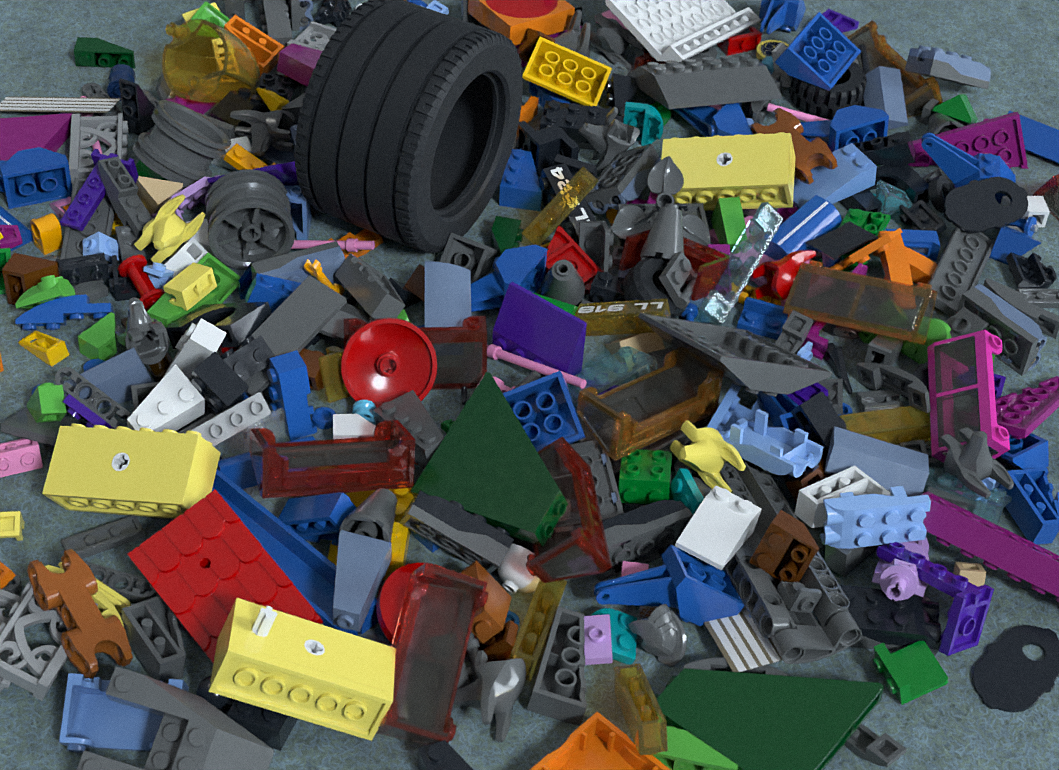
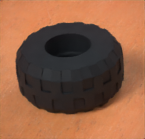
[623,258,690,319]

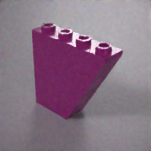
[277,43,322,86]
[0,113,72,160]

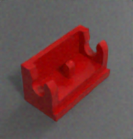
[717,27,762,56]

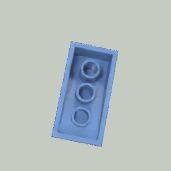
[793,143,877,209]

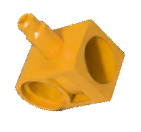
[30,213,63,255]

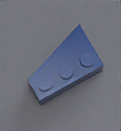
[499,149,542,212]
[245,273,301,313]
[267,350,318,441]
[995,467,1059,545]
[278,492,357,546]

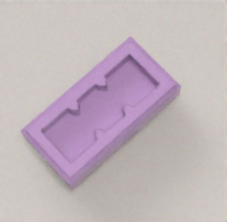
[584,614,613,665]

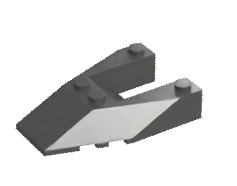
[77,666,275,770]

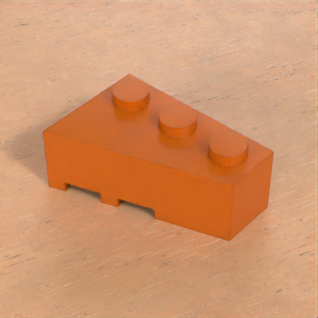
[222,15,284,81]

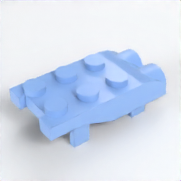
[719,409,824,478]
[820,486,931,549]

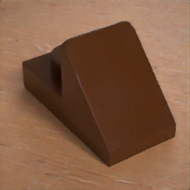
[517,28,555,62]
[469,620,518,662]

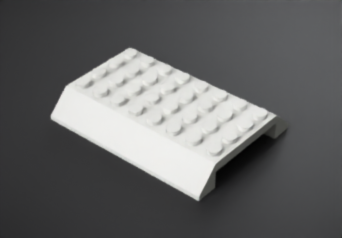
[605,0,761,62]

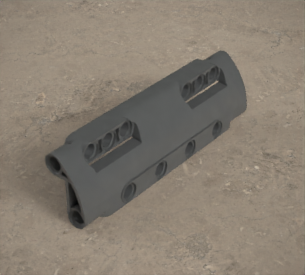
[674,459,862,664]

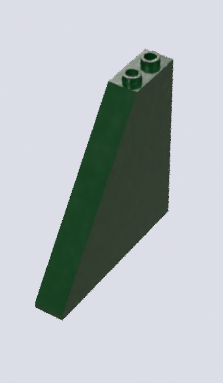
[410,372,568,547]
[649,668,884,770]

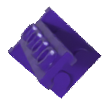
[60,149,139,231]
[877,542,994,656]

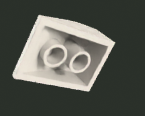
[675,486,762,570]

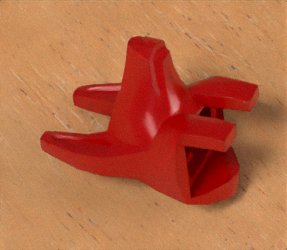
[750,250,820,301]

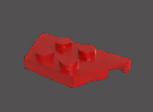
[546,226,602,295]

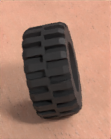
[789,62,867,120]

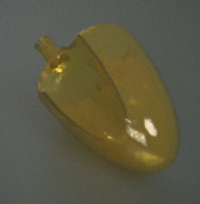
[162,19,260,103]

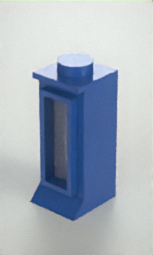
[885,229,940,262]

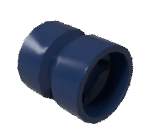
[107,64,136,101]

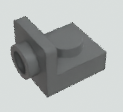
[777,581,822,613]

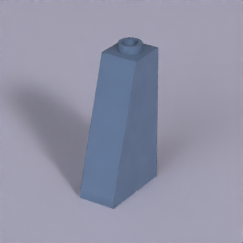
[63,347,153,417]
[333,530,392,632]

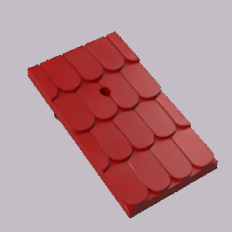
[127,489,323,664]

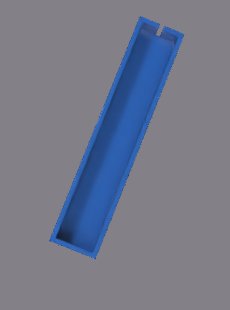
[212,469,379,636]

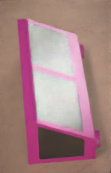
[927,330,1010,463]

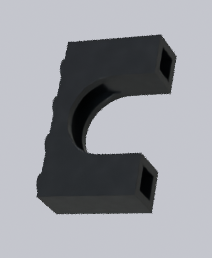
[839,164,930,212]
[165,302,272,349]

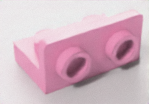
[0,438,43,478]

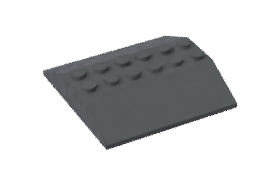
[627,54,781,109]
[639,313,832,396]

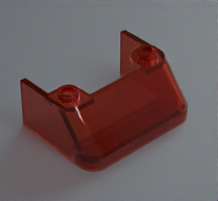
[618,229,730,301]

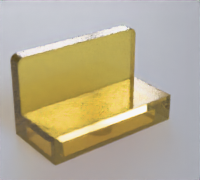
[318,346,351,403]

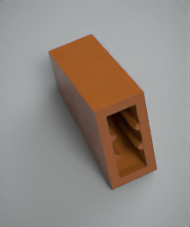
[456,560,512,643]

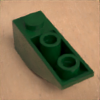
[74,37,136,69]
[491,216,524,257]

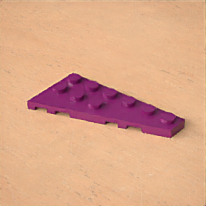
[908,111,1028,169]
[957,376,1059,439]

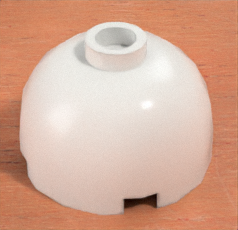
[497,544,551,594]

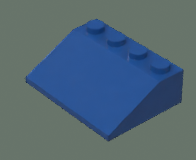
[775,12,861,91]
[503,371,586,456]

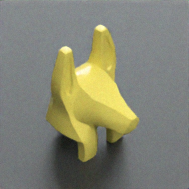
[134,194,205,263]
[670,420,746,493]

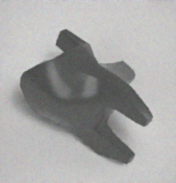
[554,10,591,58]
[590,13,646,70]
[579,107,640,175]
[230,110,296,157]
[115,298,168,365]
[940,428,1014,498]
[453,650,526,742]

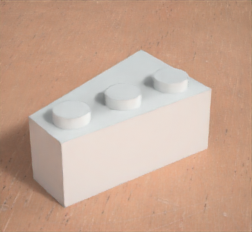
[164,318,227,378]
[127,364,205,432]
[795,466,890,528]

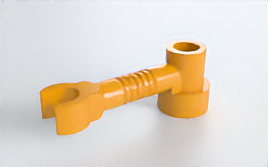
[303,259,345,295]

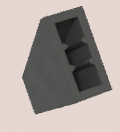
[864,330,904,366]

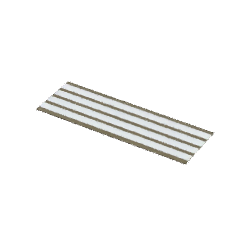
[0,96,121,113]
[704,568,782,672]

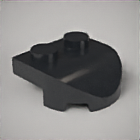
[1006,252,1057,289]

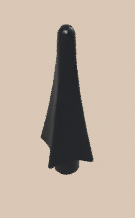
[824,343,853,394]

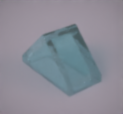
[876,180,914,215]

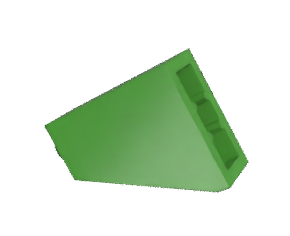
[711,197,749,255]
[147,292,217,327]

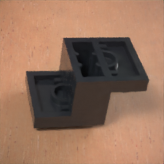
[516,121,580,177]

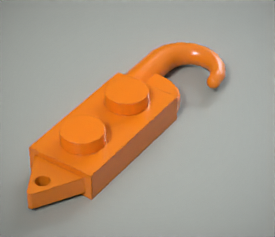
[824,228,902,278]

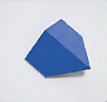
[989,226,1041,265]

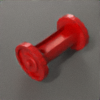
[118,255,165,311]

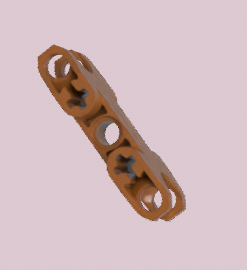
[750,108,838,185]
[27,549,133,679]

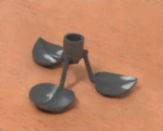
[611,156,710,250]

